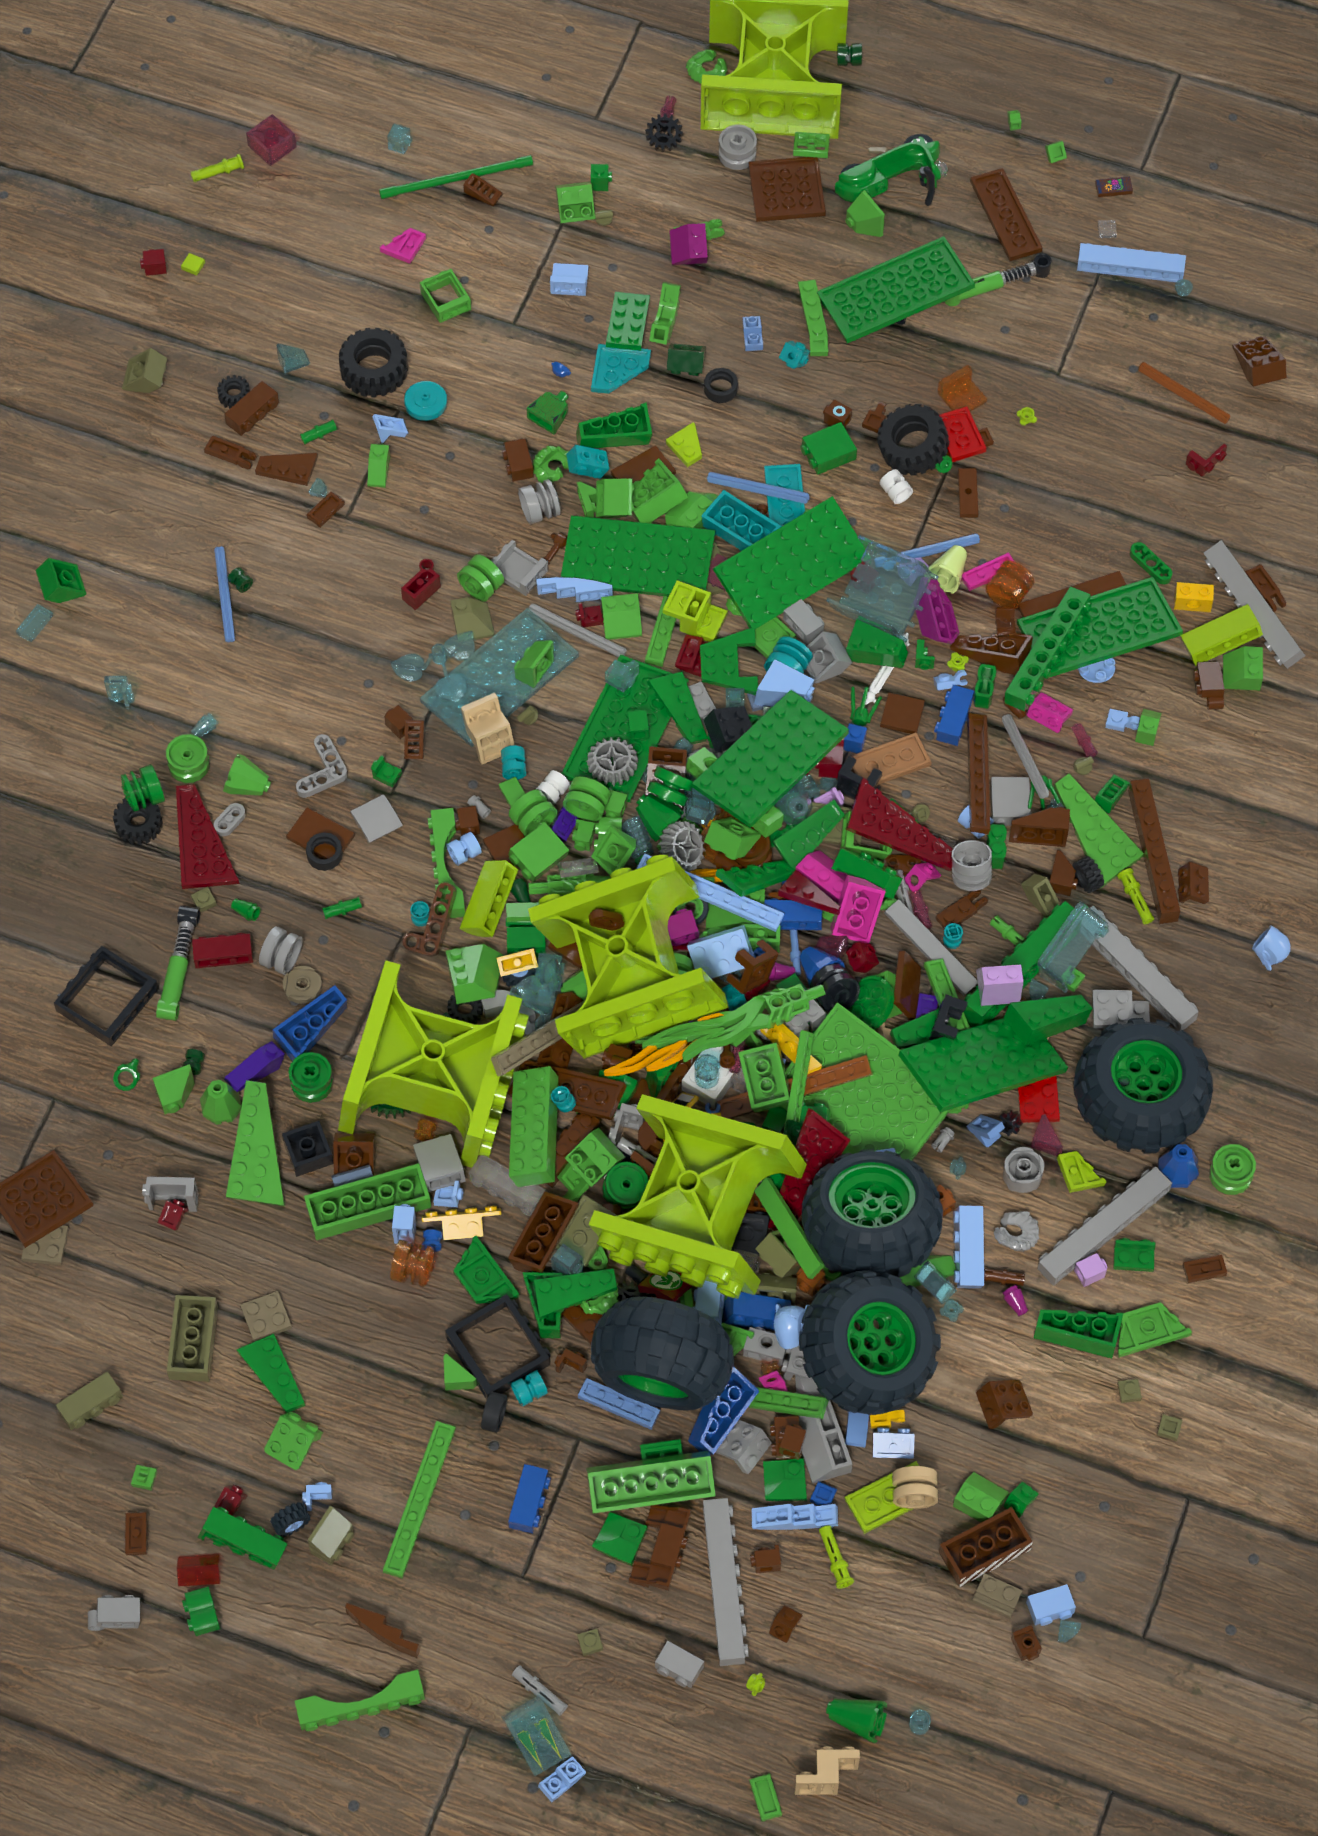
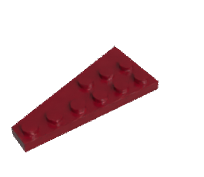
[846,777,953,871]

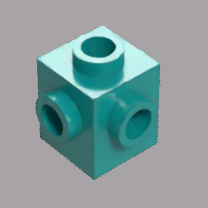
[779,341,810,369]

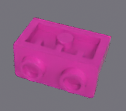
[1027,692,1073,733]

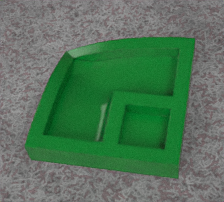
[763,1458,807,1501]
[592,1512,648,1566]

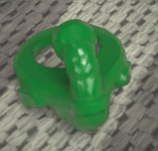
[113,1058,140,1091]

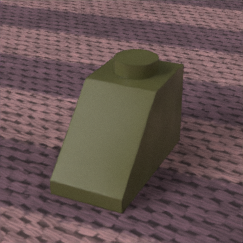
[1021,874,1061,918]

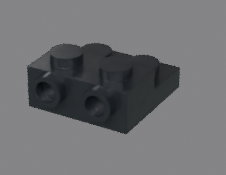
[731,1212,769,1256]

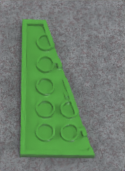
[1054,774,1144,889]

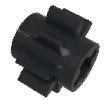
[999,1110,1023,1137]

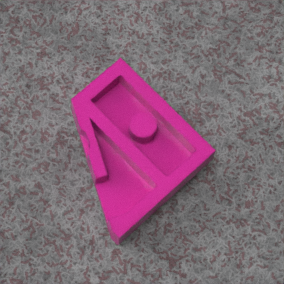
[380,228,426,264]

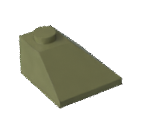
[450,597,495,643]

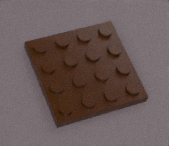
[748,157,826,222]
[0,1150,94,1248]

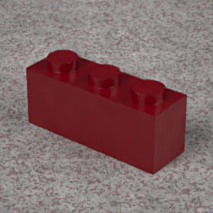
[192,933,253,969]

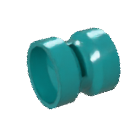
[410,901,430,927]
[943,923,963,949]
[551,1086,576,1113]

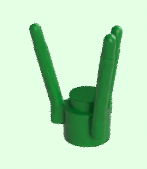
[850,686,882,726]
[1028,775,1060,811]

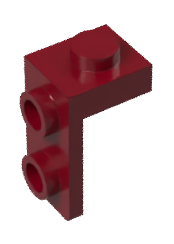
[1185,443,1227,477]

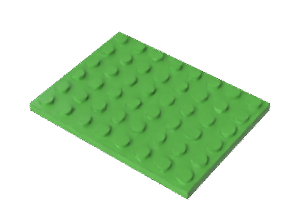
[780,1002,951,1161]

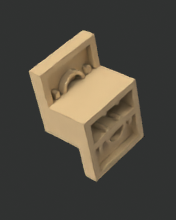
[461,693,514,765]
[795,1747,860,1795]

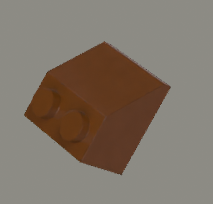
[333,1133,375,1176]

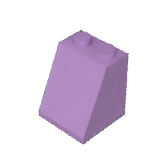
[976,965,1023,1006]

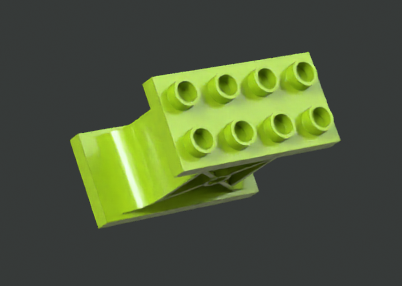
[701,0,849,139]
[528,855,729,1059]
[338,960,529,1169]
[588,1094,807,1299]

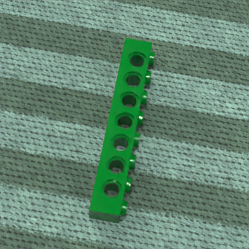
[1005,586,1092,712]

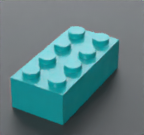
[701,490,782,551]

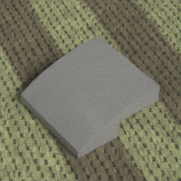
[350,794,403,843]

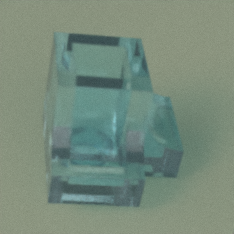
[605,659,639,693]

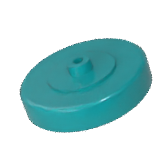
[404,381,447,421]

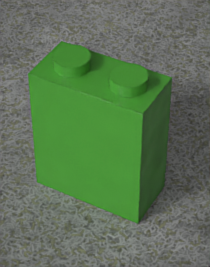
[508,822,569,883]

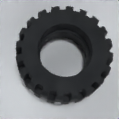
[339,328,408,397]
[877,404,949,476]

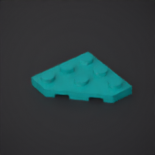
[591,344,651,394]

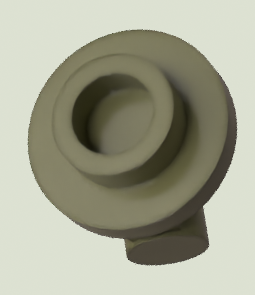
[595,210,613,226]
[517,705,538,725]
[1073,756,1094,775]
[909,804,930,823]

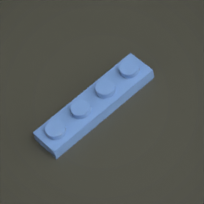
[578,1378,660,1430]

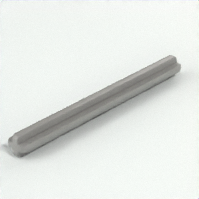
[528,604,627,657]
[1002,714,1049,799]

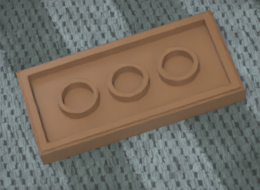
[851,732,932,785]

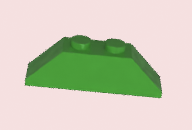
[665,491,718,529]

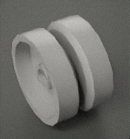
[719,125,757,170]
[259,926,303,975]

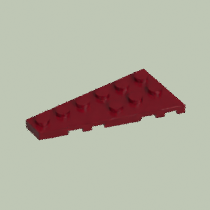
[176,784,240,889]
[768,1108,851,1231]

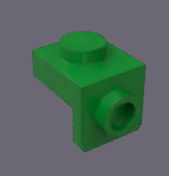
[1004,1481,1039,1518]

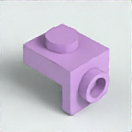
[813,787,844,807]

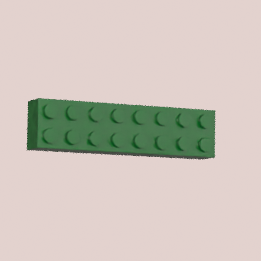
[963,901,1083,1028]

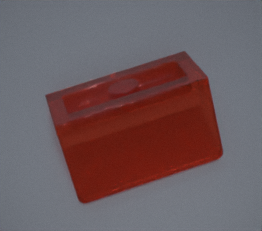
[177,1554,220,1587]

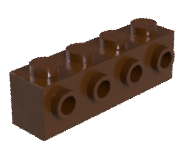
[537,992,583,1069]
[546,1113,600,1188]

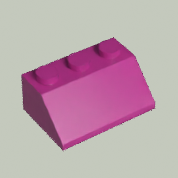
[796,850,847,904]
[830,875,886,943]

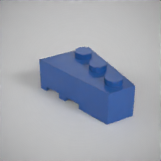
[722,1292,791,1331]

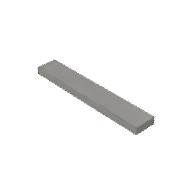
[884,899,978,996]

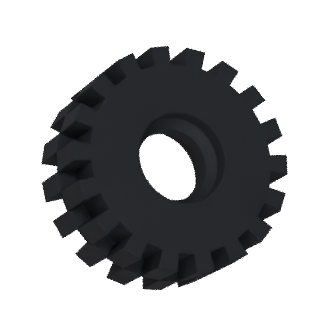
[113,798,162,845]

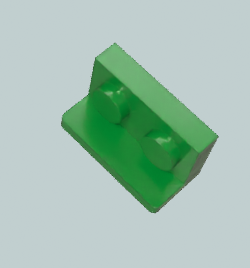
[1113,1238,1156,1272]

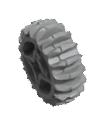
[587,737,638,786]
[658,821,706,872]

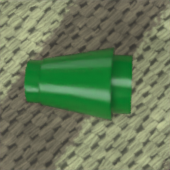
[231,899,261,921]

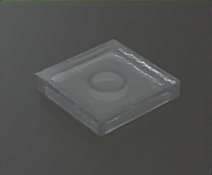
[557,858,599,878]

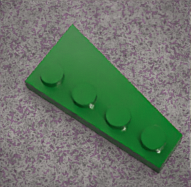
[772,800,845,870]

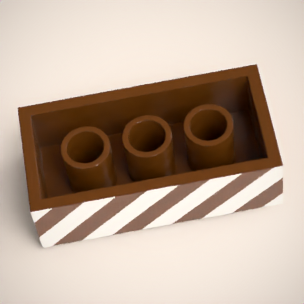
[939,1507,1033,1587]

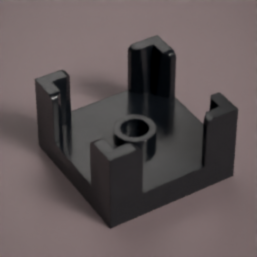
[837,756,882,800]
[929,994,968,1040]

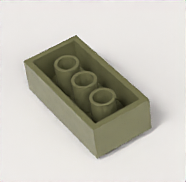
[167,1295,218,1382]

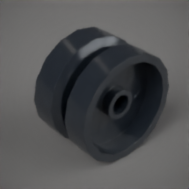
[810,964,860,1013]

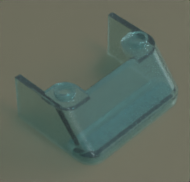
[1037,901,1109,993]

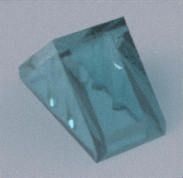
[276,343,310,373]

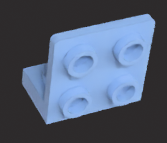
[550,263,588,296]

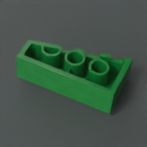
[576,402,652,448]
[1004,995,1093,1046]
[1033,1309,1123,1359]
[197,1507,288,1570]

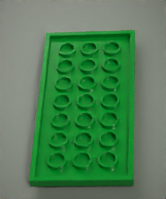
[817,236,975,344]
[713,496,871,629]
[560,516,716,597]
[1017,577,1183,678]
[561,654,689,803]
[692,690,849,828]
[898,1018,1068,1113]

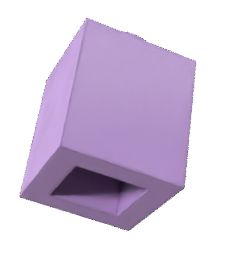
[1074,1253,1107,1287]

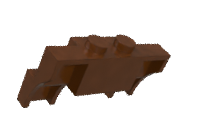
[629,1505,691,1591]

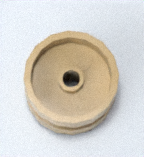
[892,1466,938,1509]

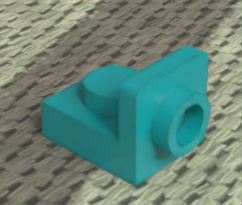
[721,984,747,1011]

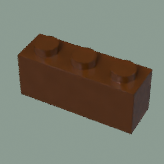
[224,381,279,436]

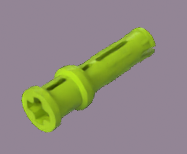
[190,154,244,182]
[1117,868,1154,925]
[819,1525,854,1589]

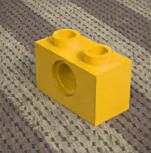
[1174,582,1214,612]

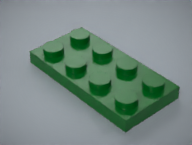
[606,292,650,351]

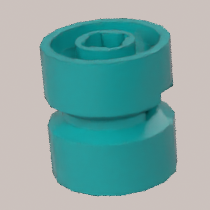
[501,745,527,780]
[510,1371,548,1407]

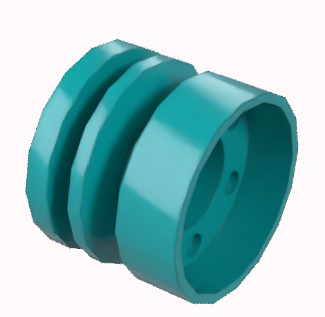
[764,637,813,674]

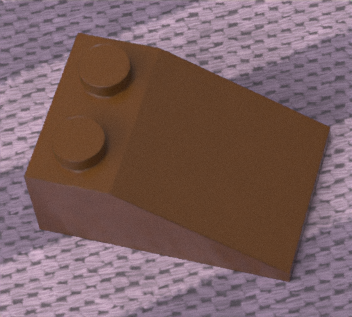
[1009,807,1070,847]

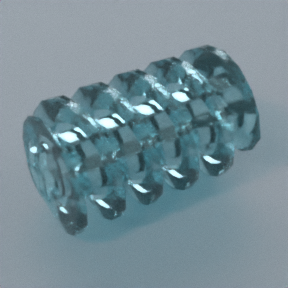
[622,816,654,859]

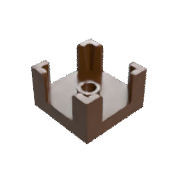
[726,939,779,994]

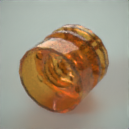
[985,560,1035,609]
[390,1240,434,1287]

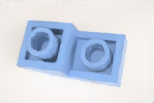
[538,1756,586,1803]

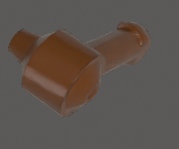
[543,533,567,565]

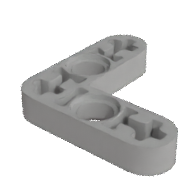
[296,734,347,798]

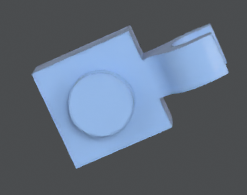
[933,670,967,690]
[1106,709,1140,732]

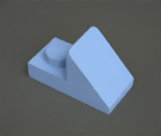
[372,414,408,443]

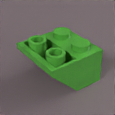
[555,181,595,223]
[596,479,634,519]
[565,1128,625,1187]

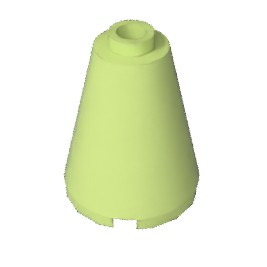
[925,545,967,594]

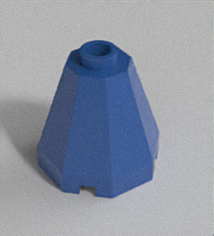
[799,947,845,987]
[1158,1144,1199,1188]

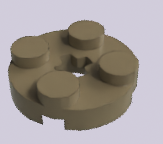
[283,966,322,1004]

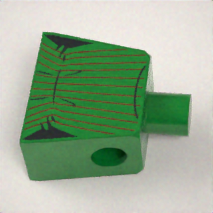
[527,391,568,435]

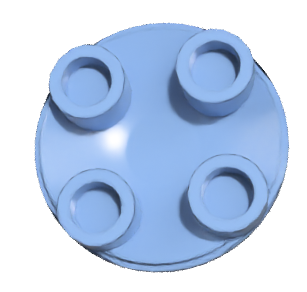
[1078,658,1115,683]

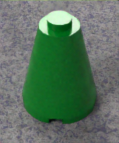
[826,1698,887,1743]

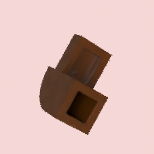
[638,1121,663,1159]

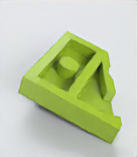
[666,422,702,468]
[1057,1151,1106,1193]

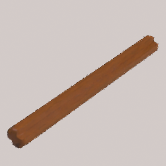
[1139,362,1230,424]

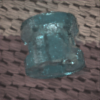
[909,1709,931,1735]

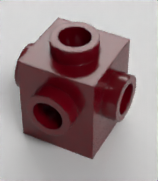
[846,941,879,973]

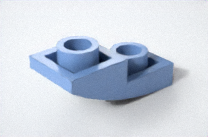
[742,316,763,351]
[845,1411,869,1448]

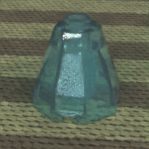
[774,785,813,825]

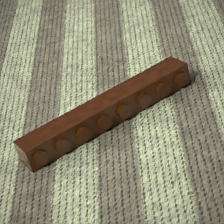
[1128,778,1180,924]

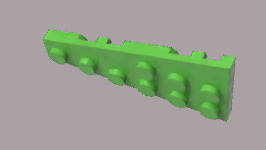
[226,1080,285,1206]

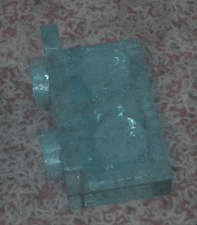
[104,676,134,709]

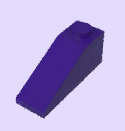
[224,1041,285,1092]

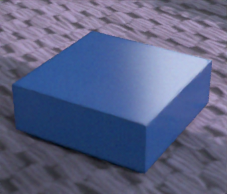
[810,1481,837,1506]

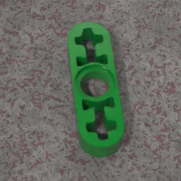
[1130,542,1172,585]

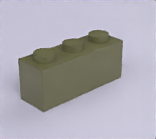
[56,1371,123,1430]

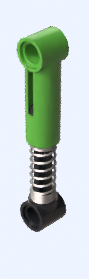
[944,253,1052,306]
[156,905,200,1021]

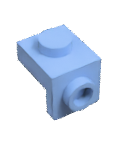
[433,1180,463,1208]
[302,1482,332,1511]

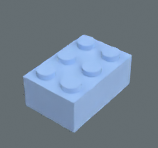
[687,925,755,978]

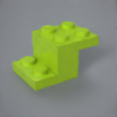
[663,581,728,642]

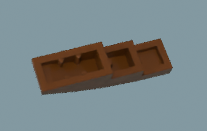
[345,1603,420,1658]

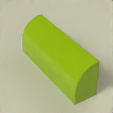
[1180,604,1263,666]
[459,860,518,937]

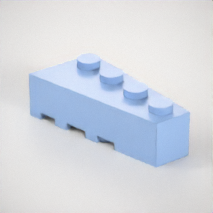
[953,1206,984,1289]

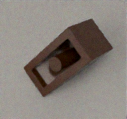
[1050,850,1078,896]

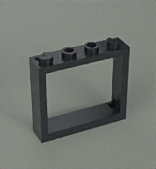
[54,946,159,1047]
[445,1294,551,1400]

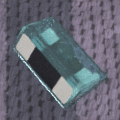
[914,1260,957,1304]

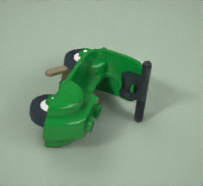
[835,134,948,206]

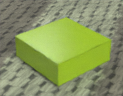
[181,253,205,276]

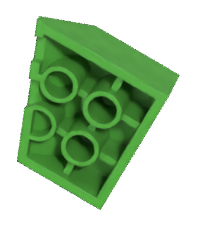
[632,458,688,524]
[446,944,504,1004]

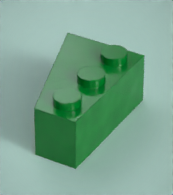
[831,848,903,899]

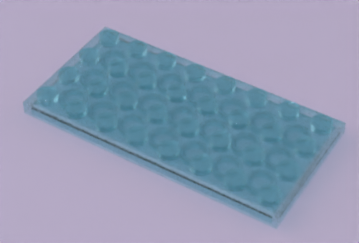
[420,608,579,747]

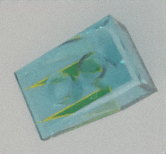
[501,1696,571,1776]

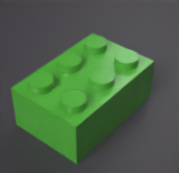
[738,1042,790,1113]

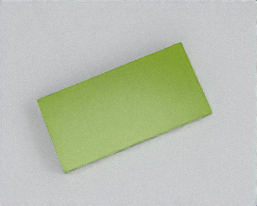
[844,1461,919,1534]

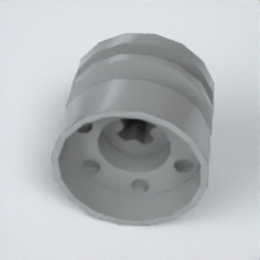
[518,479,560,525]
[952,840,992,891]

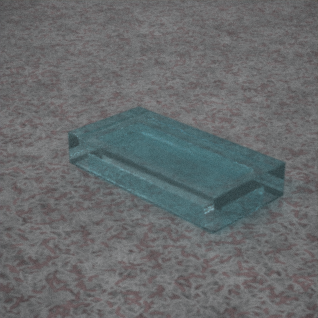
[16,604,53,642]

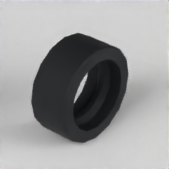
[704,368,738,403]
[306,833,343,871]
[481,1392,507,1433]

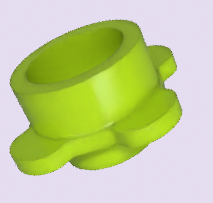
[1017,407,1037,426]
[947,652,969,672]
[746,1673,765,1696]

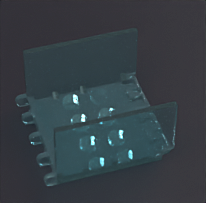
[826,535,939,643]

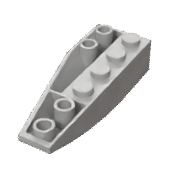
[795,1375,853,1484]

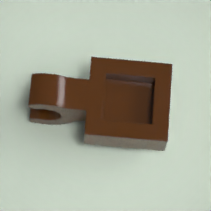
[862,402,886,433]

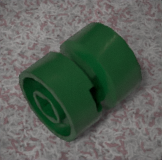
[837,43,862,66]

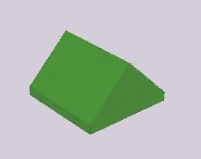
[591,826,636,875]

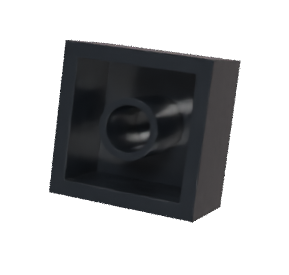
[703,706,752,753]
[282,1121,334,1177]

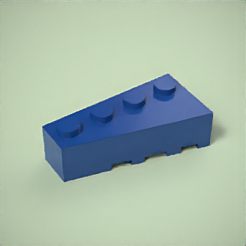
[273,985,347,1061]
[688,1366,759,1455]

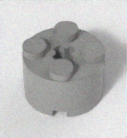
[1003,1147,1044,1193]

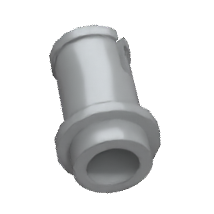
[467,795,491,819]
[931,1127,955,1153]

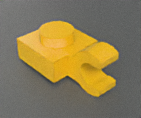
[870,1410,905,1429]

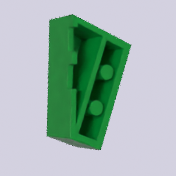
[846,619,908,668]
[522,1272,563,1339]

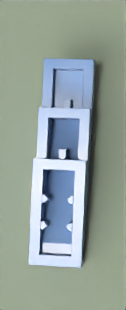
[536,577,613,602]
[752,1504,838,1530]

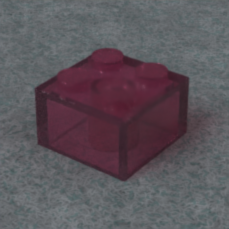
[246,114,297,166]

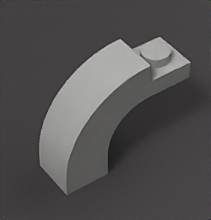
[481,990,536,1037]

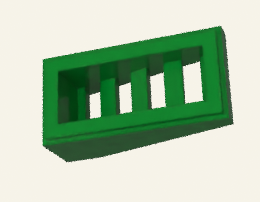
[1095,775,1130,814]

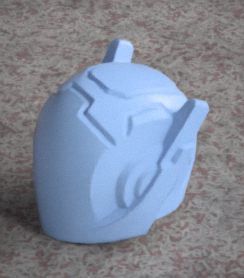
[1252,925,1291,971]
[774,1304,810,1349]

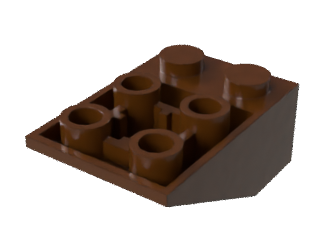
[1232,336,1287,387]
[645,747,687,810]

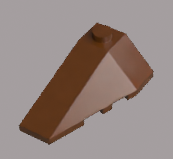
[950,633,1033,675]

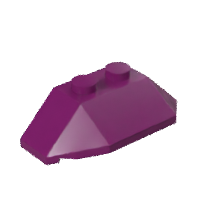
[914,577,959,644]

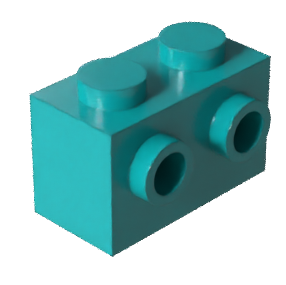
[566,445,609,479]

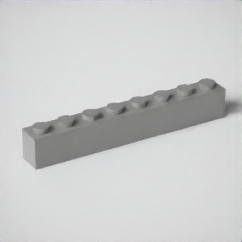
[1204,540,1305,669]
[1079,906,1199,1031]
[1038,1166,1172,1286]
[703,1498,749,1666]

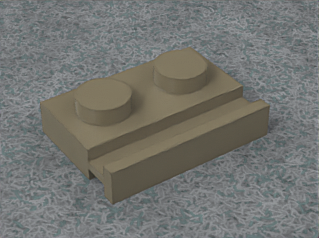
[972,1573,1023,1619]

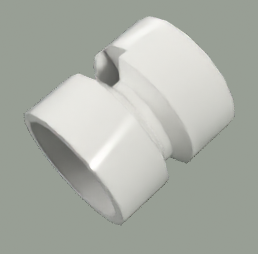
[880,469,913,504]
[535,770,570,806]

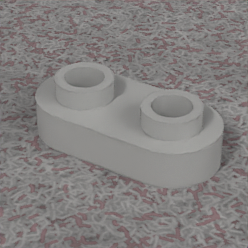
[214,803,246,836]

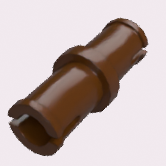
[984,1268,1025,1286]

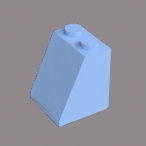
[754,659,815,706]

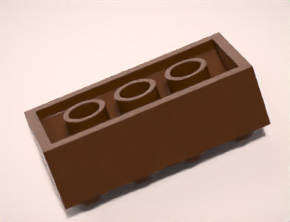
[508,1191,579,1273]

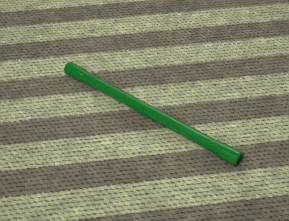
[379,155,533,199]

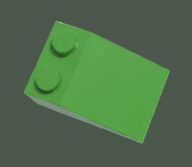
[706,889,765,930]

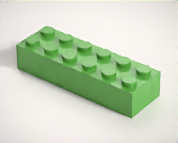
[509,1066,558,1187]
[304,1163,431,1240]
[586,1451,716,1513]

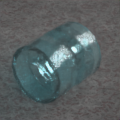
[694,1054,720,1089]

